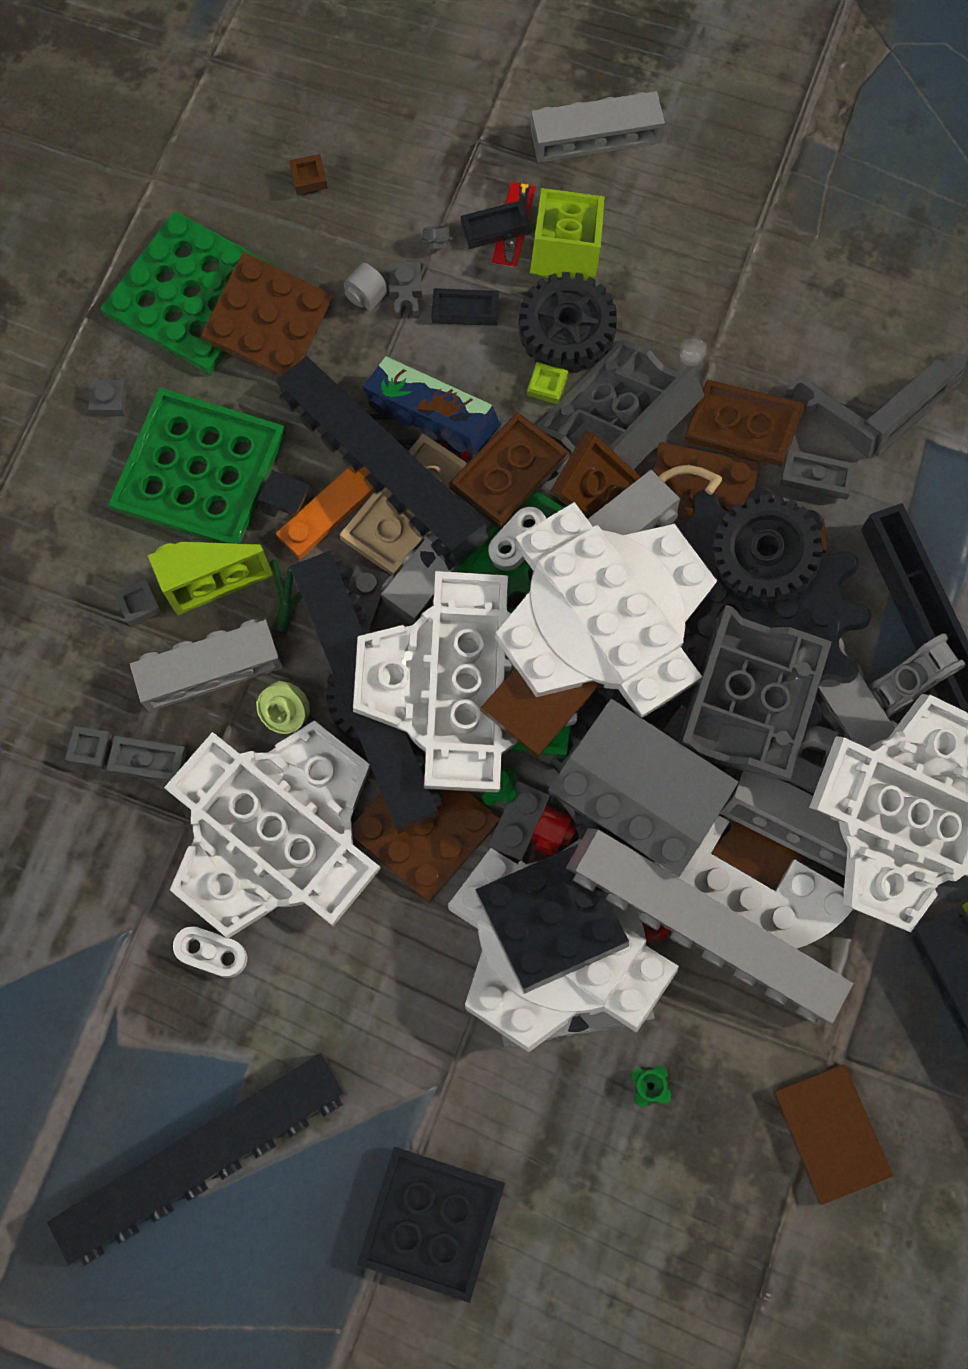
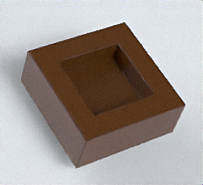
[289,154,328,195]

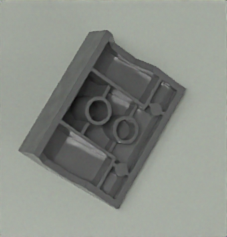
[536,339,705,470]
[677,605,832,781]
[548,699,738,877]

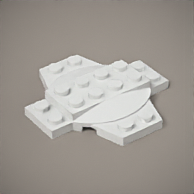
[494,502,717,718]
[353,571,577,792]
[809,694,968,932]
[164,721,381,938]
[448,839,678,1052]

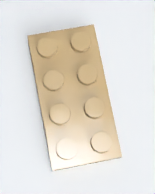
[340,433,467,576]

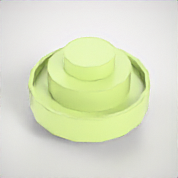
[256,681,310,734]

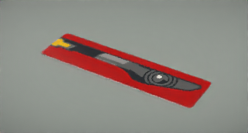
[492,182,536,267]

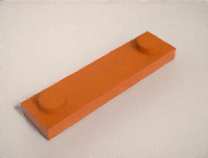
[275,468,373,560]

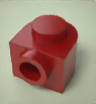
[531,805,576,856]

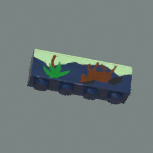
[363,356,501,455]

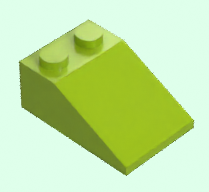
[530,188,605,281]
[148,542,273,616]

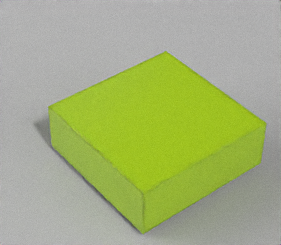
[527,362,568,404]

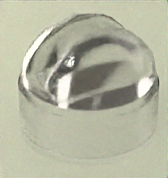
[679,339,708,367]

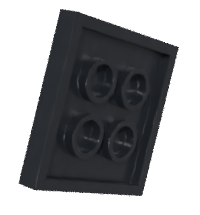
[475,845,629,994]
[357,1147,505,1303]

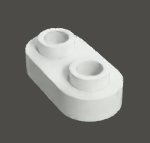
[488,507,546,571]
[173,927,247,978]

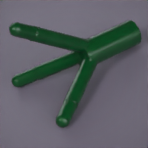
[271,560,302,634]

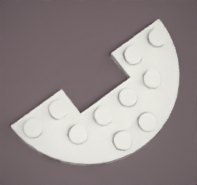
[678,815,853,949]

